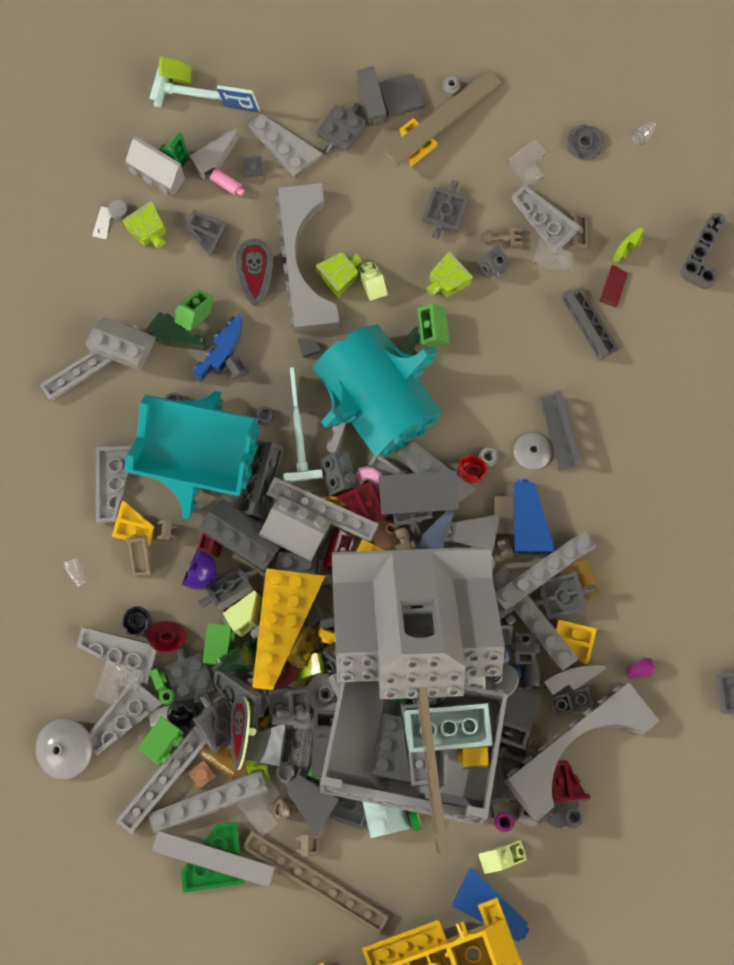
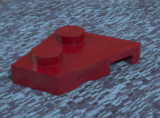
[336,481,387,522]
[552,760,591,803]

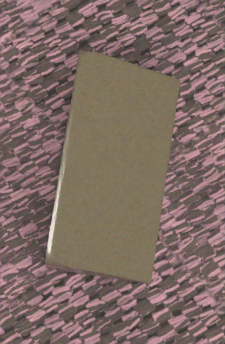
[565,211,588,250]

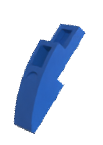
[193,314,243,382]

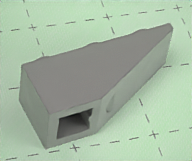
[189,128,239,180]

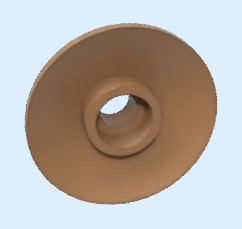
[372,517,404,551]

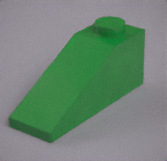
[159,132,189,168]

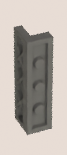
[562,287,619,361]
[539,390,581,472]
[238,442,285,521]

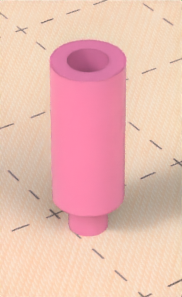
[210,168,245,196]

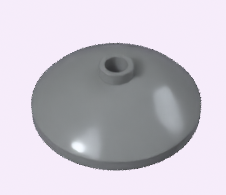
[36,718,93,779]

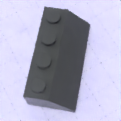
[198,499,282,573]

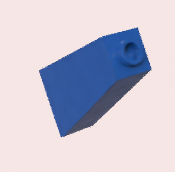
[513,479,554,554]
[452,868,529,942]

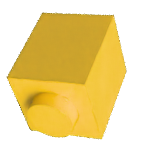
[457,746,489,769]

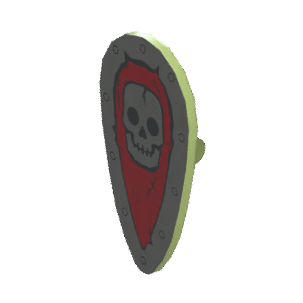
[236,238,273,306]
[230,696,256,770]

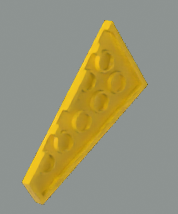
[252,569,325,690]

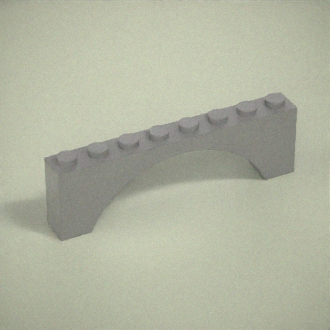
[275,183,340,333]
[504,683,659,821]

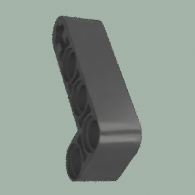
[680,213,726,289]

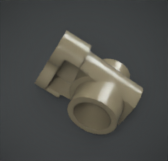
[395,528,418,550]

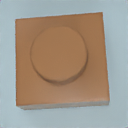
[188,760,216,789]

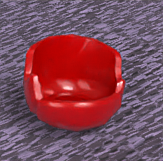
[458,455,487,483]

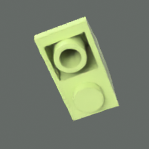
[357,261,388,301]
[223,590,263,637]
[479,840,527,874]

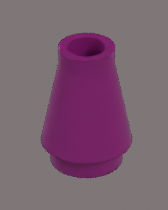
[625,657,656,679]
[494,811,515,832]

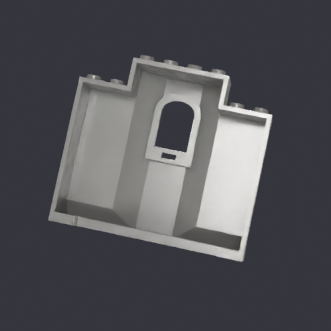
[332,547,505,699]
[320,677,508,825]

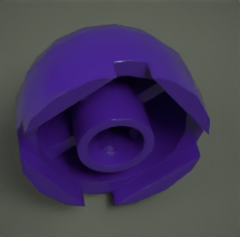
[182,550,218,590]

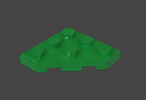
[181,821,244,893]

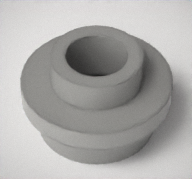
[442,77,460,95]
[479,447,498,467]

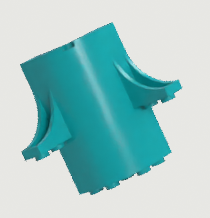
[312,324,443,457]
[124,391,261,519]

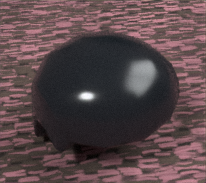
[122,606,152,637]
[167,700,198,729]

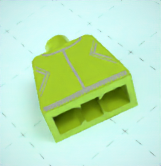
[122,201,166,249]
[426,251,473,297]
[316,252,363,298]

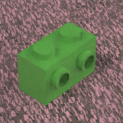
[175,289,214,331]
[417,304,450,348]
[203,623,237,667]
[137,716,184,766]

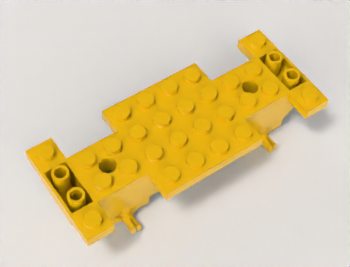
[316,897,523,965]

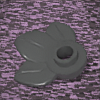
[548,801,582,829]

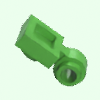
[149,668,176,705]

